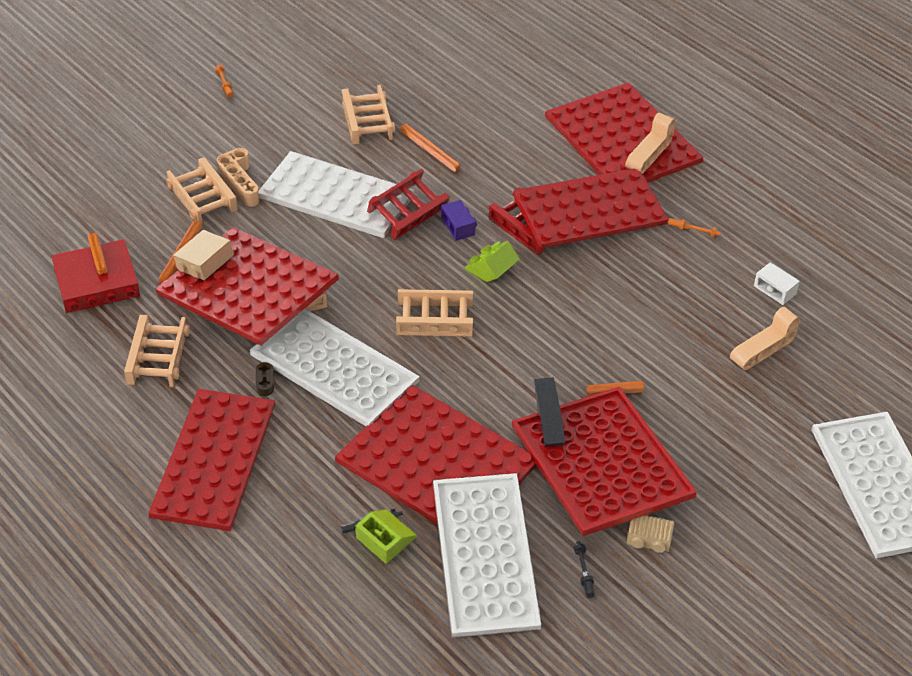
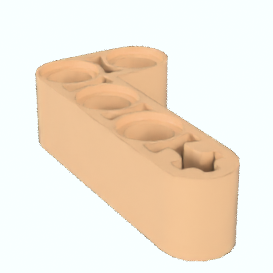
[625,113,675,174]
[217,148,259,207]
[730,307,800,370]

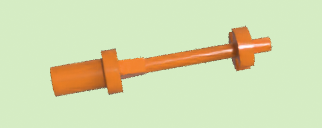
[215,65,233,98]
[668,218,721,238]

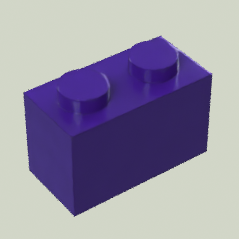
[441,200,477,241]

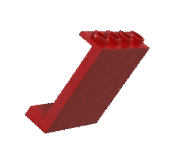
[51,239,140,313]

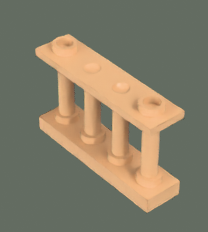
[342,85,395,144]
[166,157,237,222]
[396,289,473,336]
[124,315,190,387]

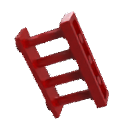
[367,169,450,240]
[488,187,544,255]

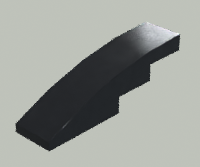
[534,377,565,447]

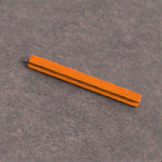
[401,123,461,172]
[158,220,202,284]

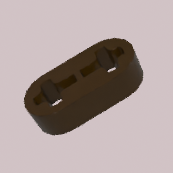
[256,362,274,396]

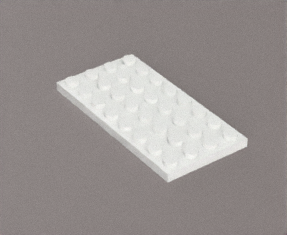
[259,151,414,238]
[250,309,419,426]
[812,412,912,558]
[433,473,541,637]

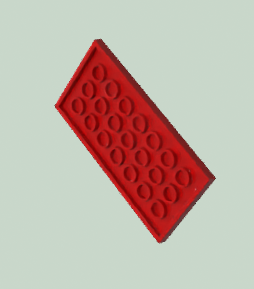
[512,168,669,249]
[148,388,275,532]

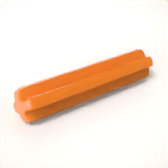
[88,232,107,275]
[586,381,644,396]

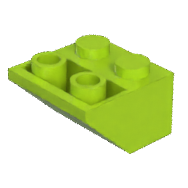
[465,241,520,282]
[356,509,417,564]

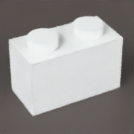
[754,262,800,305]

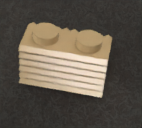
[627,516,674,553]

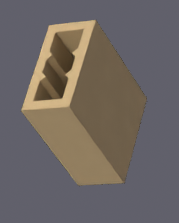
[173,230,234,280]

